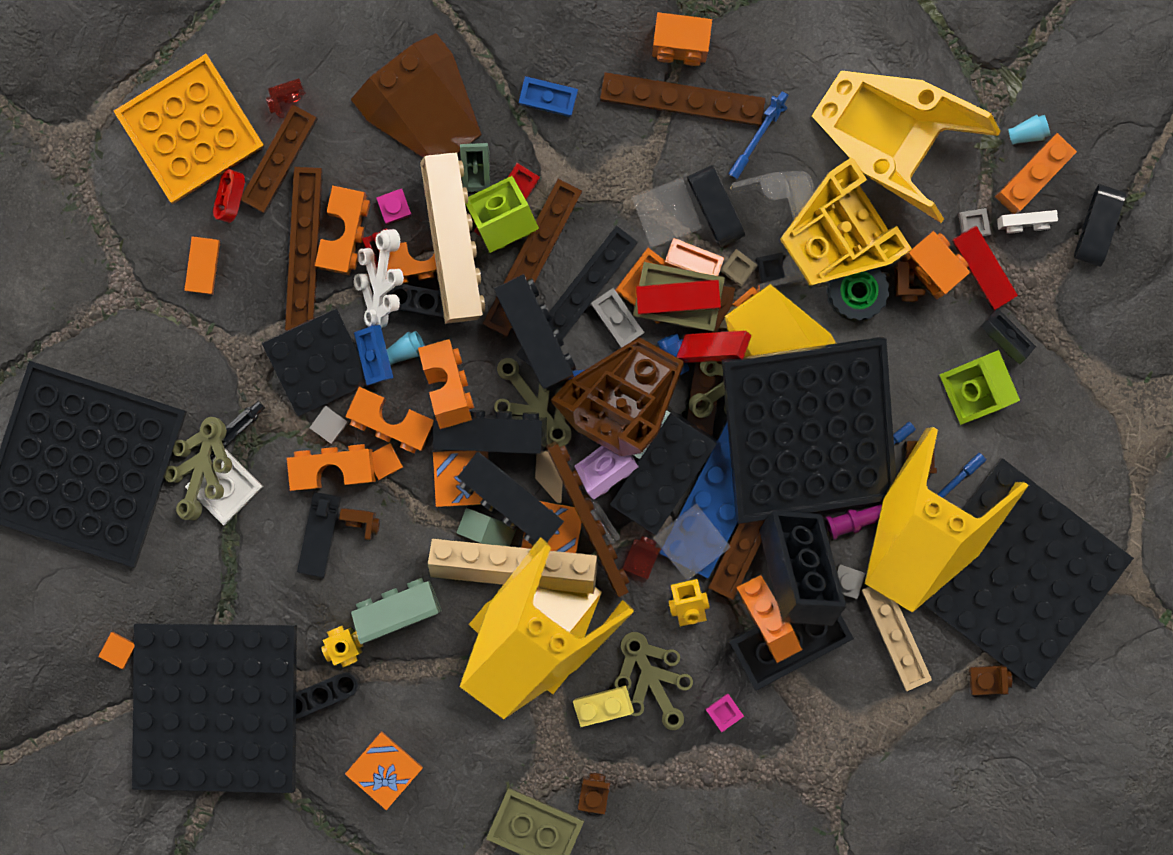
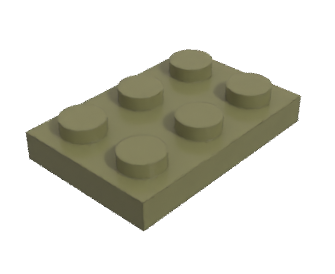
[633,262,725,332]
[486,787,584,855]

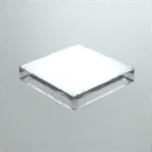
[632,178,702,248]
[653,503,731,581]

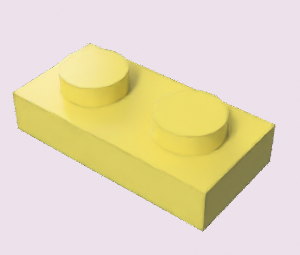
[573,686,634,727]

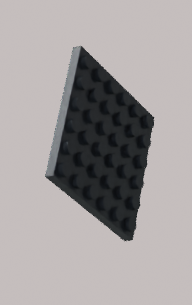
[722,337,896,524]
[0,361,187,568]
[923,458,1134,689]
[132,623,297,793]

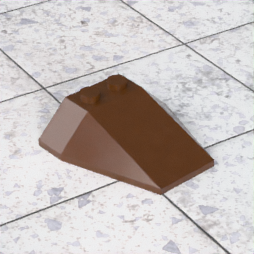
[351,33,482,158]
[551,337,684,456]

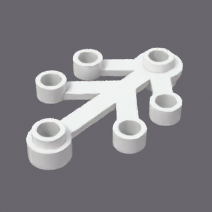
[354,229,404,329]

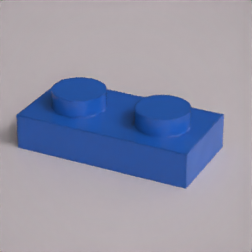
[519,76,578,117]
[354,325,393,385]

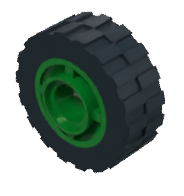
[826,267,889,321]

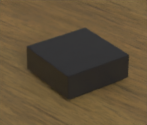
[756,252,789,285]

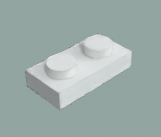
[997,210,1058,233]

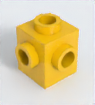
[668,579,710,627]
[321,626,363,667]

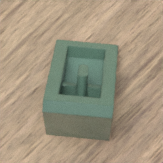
[460,143,490,192]
[457,508,517,547]

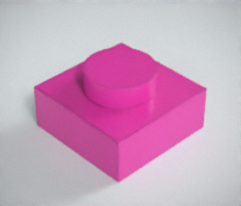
[377,189,412,225]
[705,693,744,732]

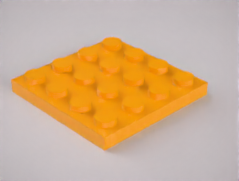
[114,54,265,204]

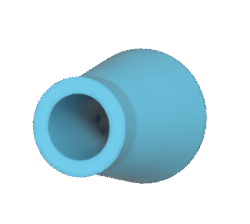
[1008,114,1051,145]
[387,331,425,365]

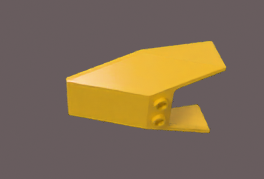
[812,71,1001,223]
[864,427,1029,612]
[460,537,634,719]

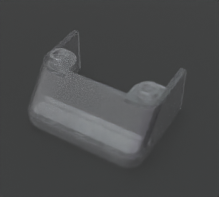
[729,170,815,292]

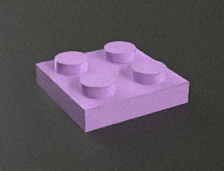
[575,446,638,500]

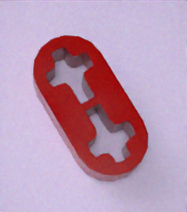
[213,169,245,223]

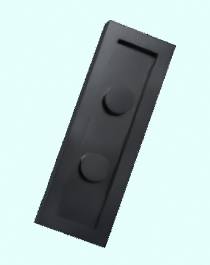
[297,492,341,578]

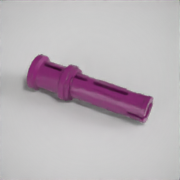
[825,504,882,541]

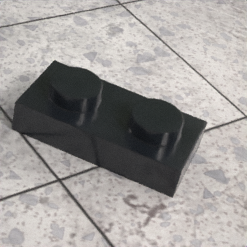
[981,308,1036,365]

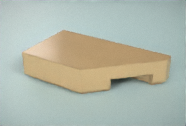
[535,452,563,503]

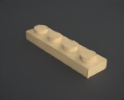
[861,586,932,691]

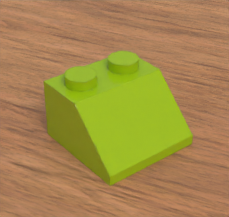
[466,176,539,253]
[940,350,1020,425]

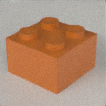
[652,12,712,66]
[901,231,970,299]

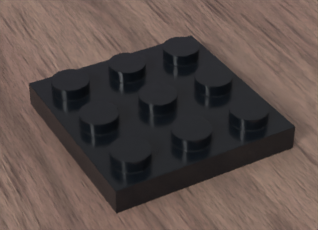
[261,307,367,417]

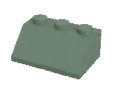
[351,578,442,644]

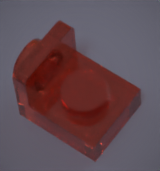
[266,78,306,119]
[623,536,660,579]

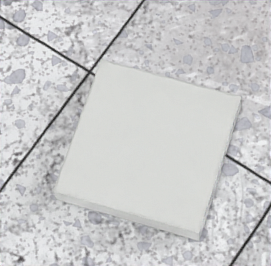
[185,448,264,525]

